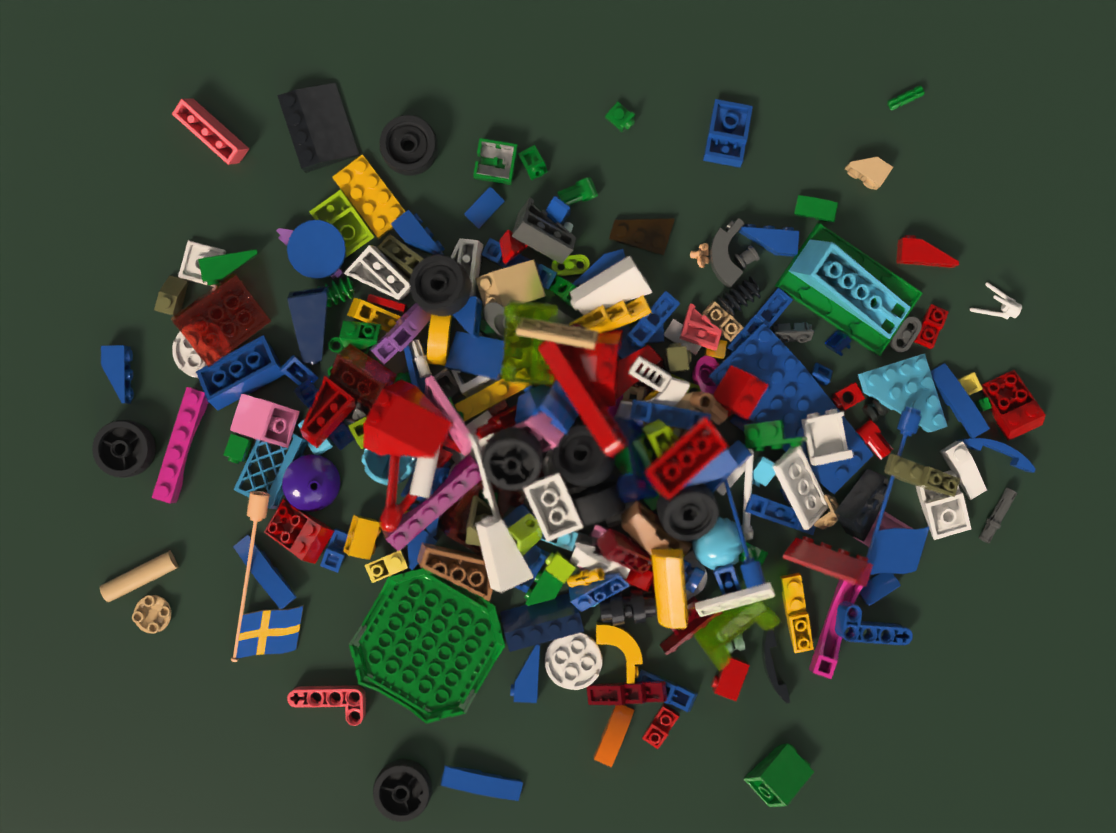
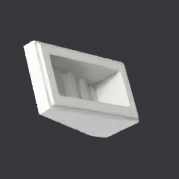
[628,356,672,393]

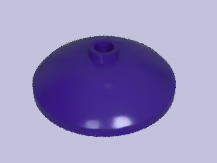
[282,454,340,512]

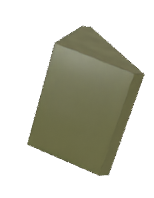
[466,495,502,546]

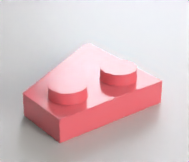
[679,303,722,351]

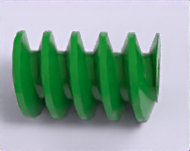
[317,275,356,308]

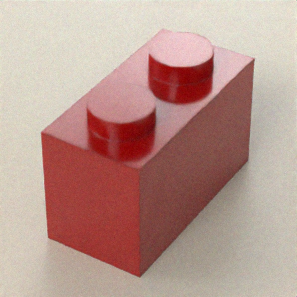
[711,654,750,701]

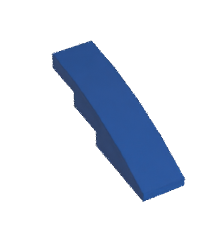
[726,287,793,353]
[618,291,680,359]
[930,363,990,439]
[233,535,296,609]
[440,766,523,801]

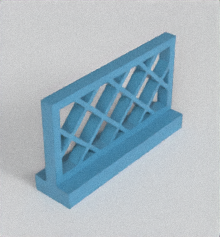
[234,433,308,509]

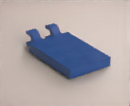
[445,331,521,380]

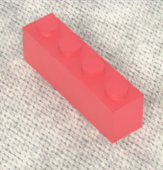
[172,99,249,165]

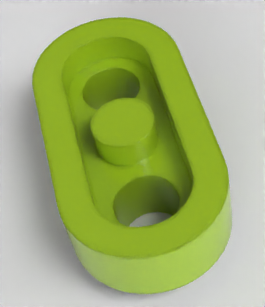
[552,255,590,277]

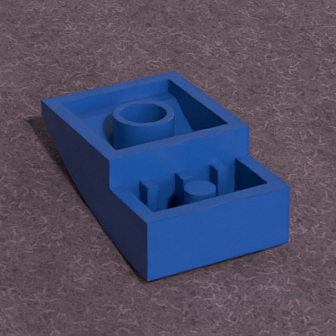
[703,99,753,168]

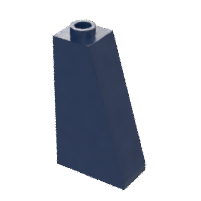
[287,286,329,364]

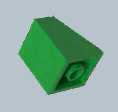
[744,743,814,807]

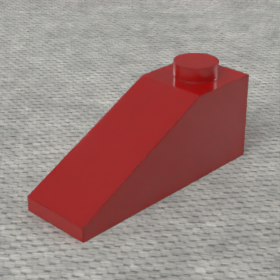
[896,235,959,268]

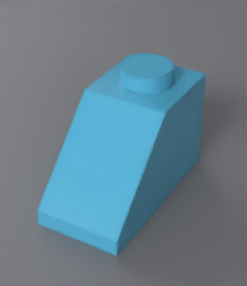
[752,456,776,487]

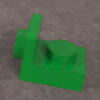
[605,102,635,132]
[518,145,548,180]

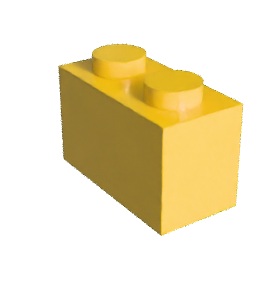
[343,515,381,560]

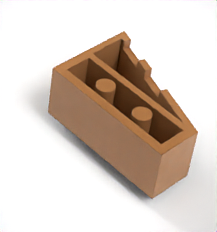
[621,501,681,555]

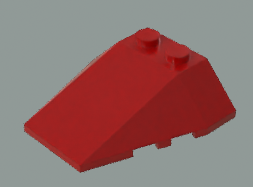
[540,330,623,407]
[364,380,453,458]

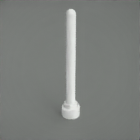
[741,449,754,540]

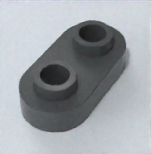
[890,317,922,352]

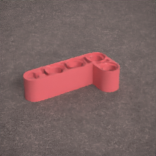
[287,685,366,726]

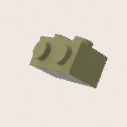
[664,343,691,373]

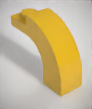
[427,314,453,366]
[596,622,643,684]

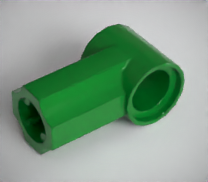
[557,177,598,206]

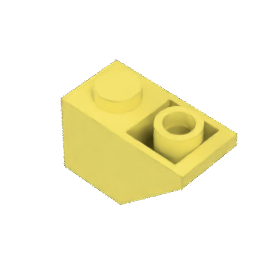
[365,548,409,583]

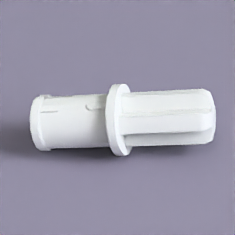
[409,339,432,378]

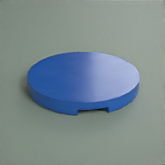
[287,220,346,279]

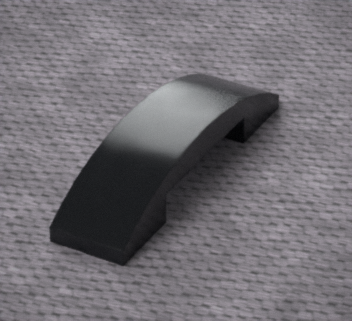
[762,624,790,703]

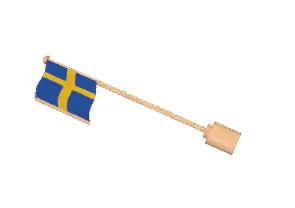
[231,491,303,662]

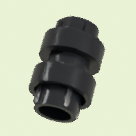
[599,588,656,626]

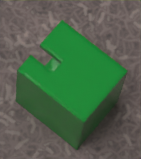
[975,397,992,412]

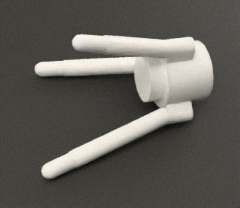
[970,282,1022,319]

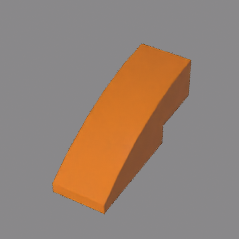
[594,705,634,768]

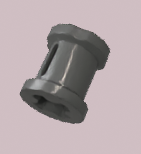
[734,245,760,270]

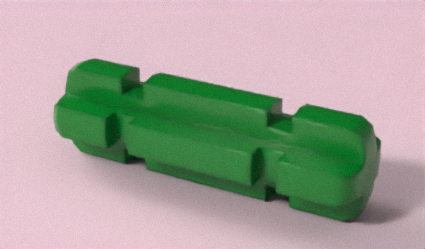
[887,86,925,110]

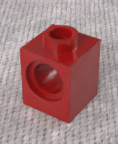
[832,382,865,411]

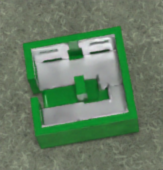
[473,138,518,185]

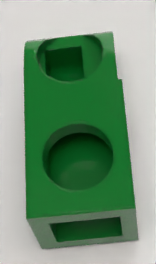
[549,275,577,307]

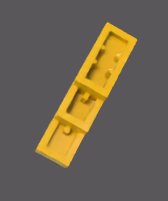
[569,295,652,334]

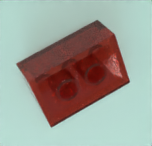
[329,344,397,410]

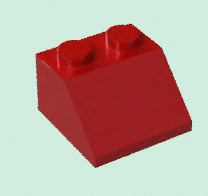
[712,365,768,419]

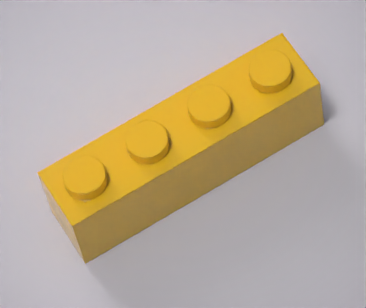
[455,368,531,422]

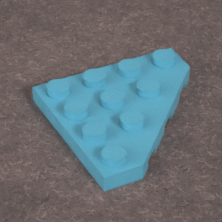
[858,354,948,432]

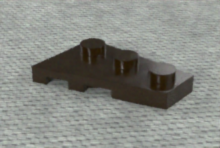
[609,218,675,256]

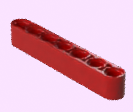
[538,340,627,457]

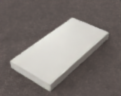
[772,446,829,530]

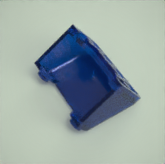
[612,417,659,503]

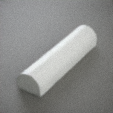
[409,449,440,498]

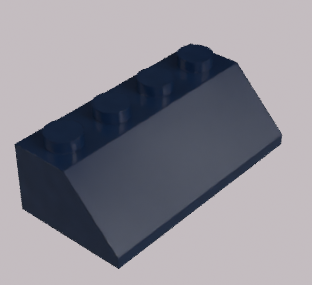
[500,593,584,652]

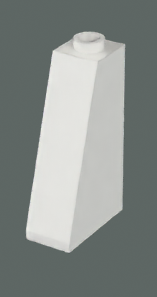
[570,256,652,316]
[476,516,533,592]

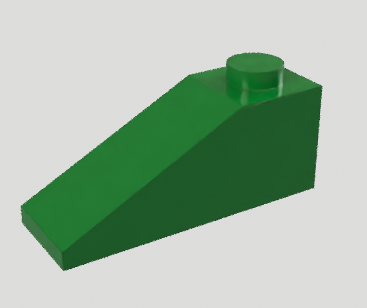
[198,249,258,286]

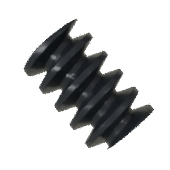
[718,276,761,316]

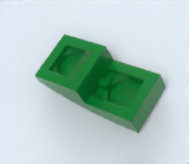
[794,195,838,222]

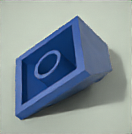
[515,384,550,424]

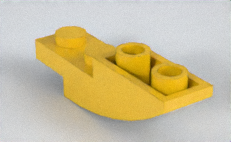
[780,573,814,653]

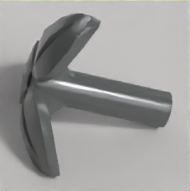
[346,392,367,424]

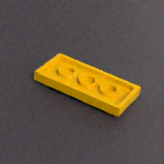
[332,154,406,239]

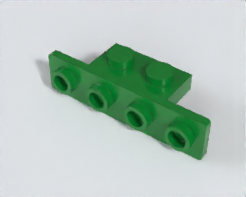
[728,420,808,452]

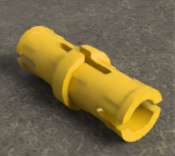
[567,568,605,588]

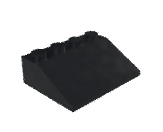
[277,83,359,173]

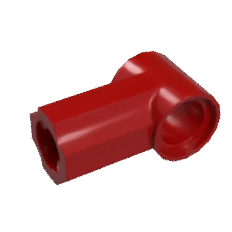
[856,419,893,459]

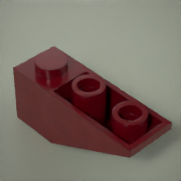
[597,529,652,574]

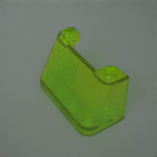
[501,302,557,385]
[694,600,781,671]

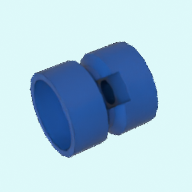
[683,559,705,593]

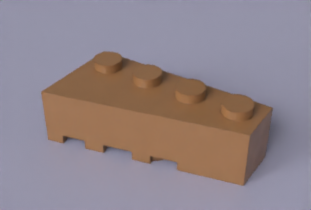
[417,542,493,601]

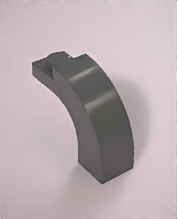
[709,218,745,289]

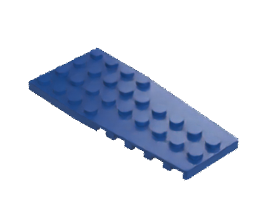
[708,323,873,494]

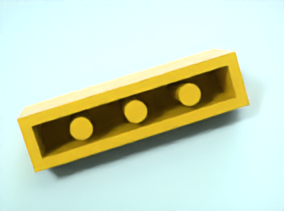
[651,549,688,628]

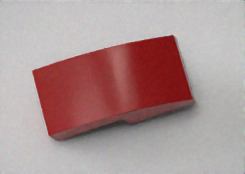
[914,304,949,349]
[626,569,654,592]
[642,704,680,749]

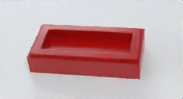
[367,294,408,313]

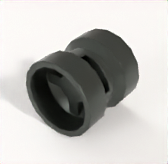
[862,398,889,422]

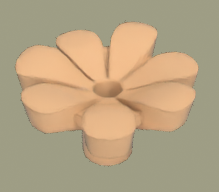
[690,243,710,268]

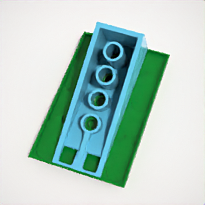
[775,223,923,356]

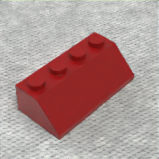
[645,417,728,499]
[782,536,873,587]

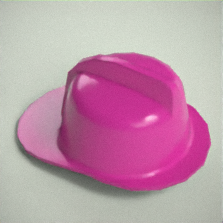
[692,356,719,395]

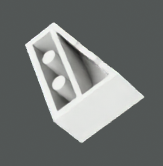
[344,245,410,300]

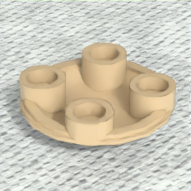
[132,595,171,634]

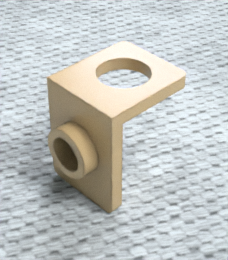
[814,494,839,529]

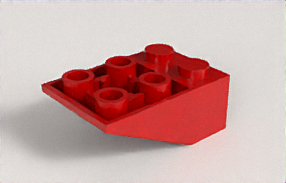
[981,370,1046,441]
[264,499,334,564]

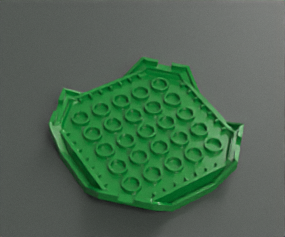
[349,568,505,724]

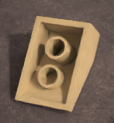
[475,260,546,310]

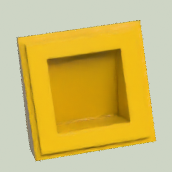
[704,340,727,360]

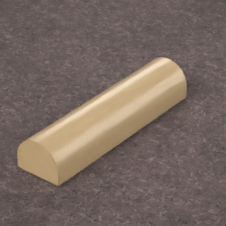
[100,550,179,602]

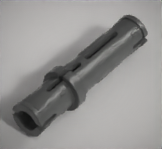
[978,488,1018,544]

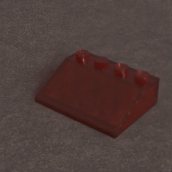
[171,273,271,367]

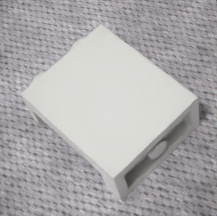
[801,409,853,465]

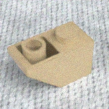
[845,157,893,190]

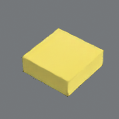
[958,372,983,395]

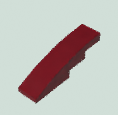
[587,681,667,705]

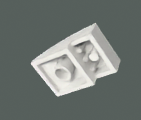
[916,470,971,540]

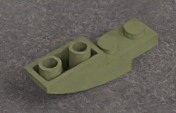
[884,454,960,497]

